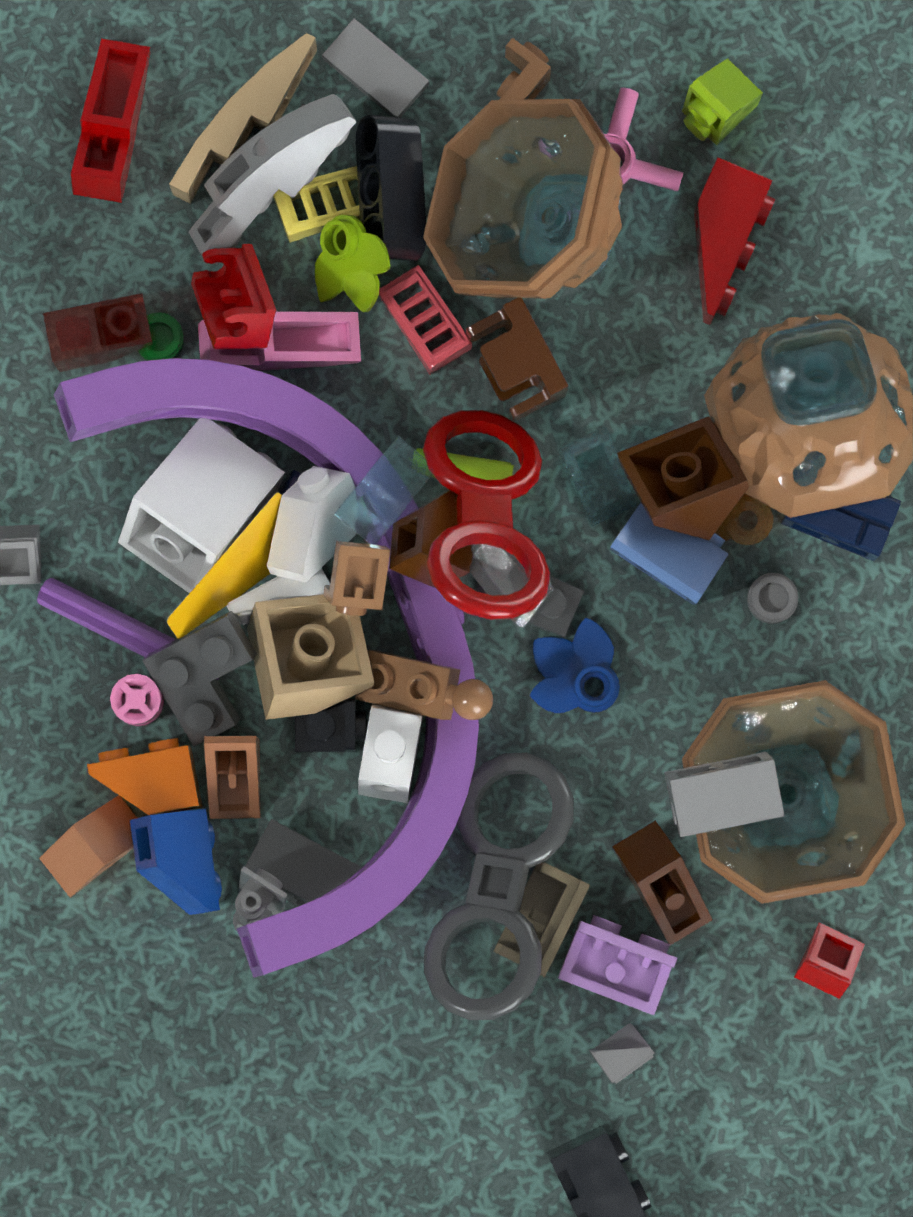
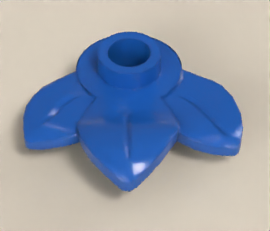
[530,618,620,714]

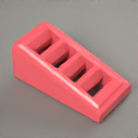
[379,265,472,375]

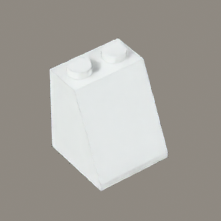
[118,418,285,593]

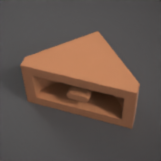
[204,736,260,819]
[39,795,137,898]

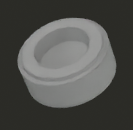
[747,573,799,624]

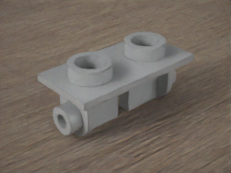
[233,866,287,932]

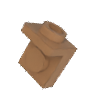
[497,38,551,100]
[323,541,390,616]

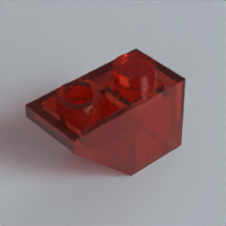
[43,293,153,372]

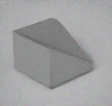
[589,1023,655,1084]

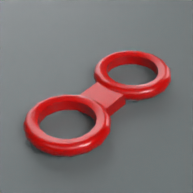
[423,410,550,620]

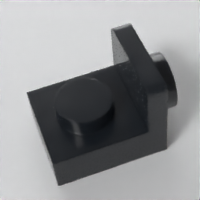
[295,699,366,752]

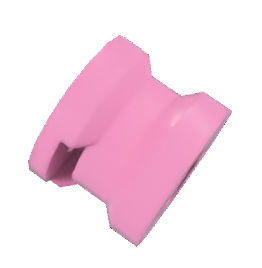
[110,674,164,727]

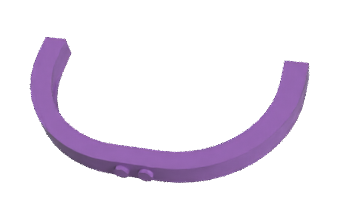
[54,358,479,978]

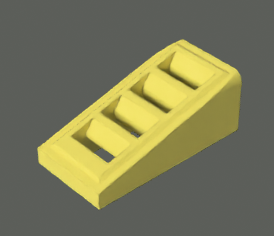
[273,166,360,243]

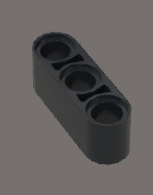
[355,115,426,261]

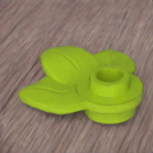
[315,215,390,312]

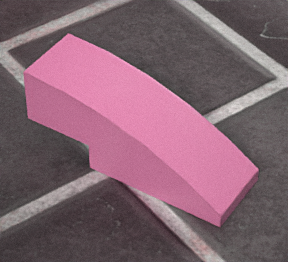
[198,312,361,371]

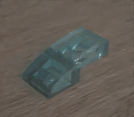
[334,436,433,545]

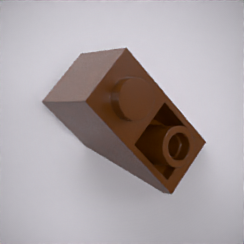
[389,490,473,588]

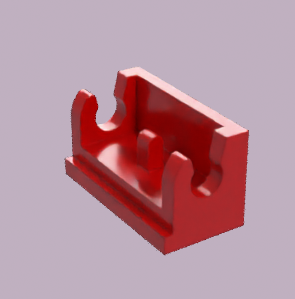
[191,244,276,349]

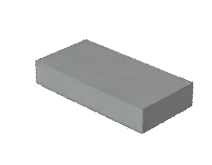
[322,18,429,118]

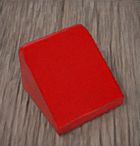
[794,922,865,999]

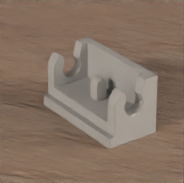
[664,752,784,837]

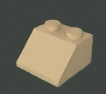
[247,594,374,720]

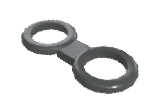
[424,752,574,1020]

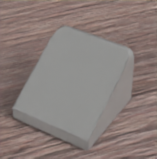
[0,525,41,585]

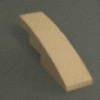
[169,33,317,204]

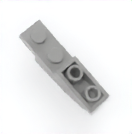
[188,94,356,265]

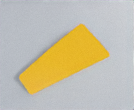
[167,492,282,639]

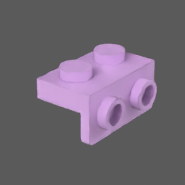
[558,915,677,1015]

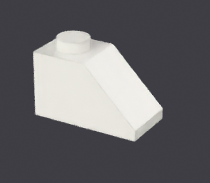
[267,466,369,583]

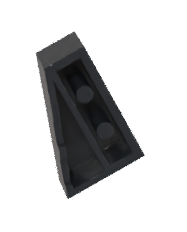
[546,1126,652,1217]

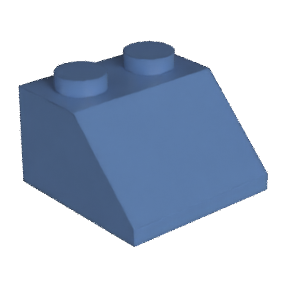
[610,503,728,605]

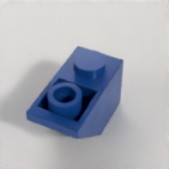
[130,808,222,915]

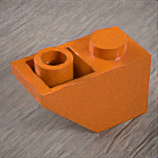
[87,738,202,815]

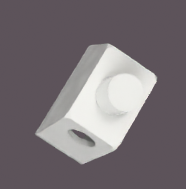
[358,704,423,803]

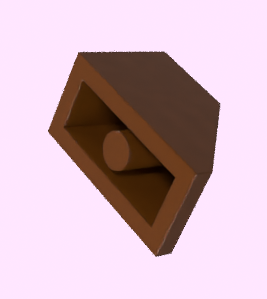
[612,820,713,945]

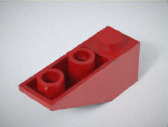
[694,157,775,325]

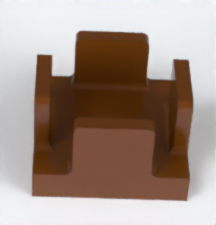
[466,297,569,422]

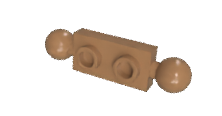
[355,650,493,720]

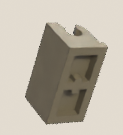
[493,862,590,977]

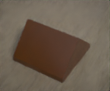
[616,416,749,540]

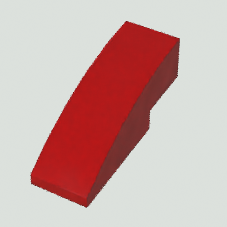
[71,38,150,203]

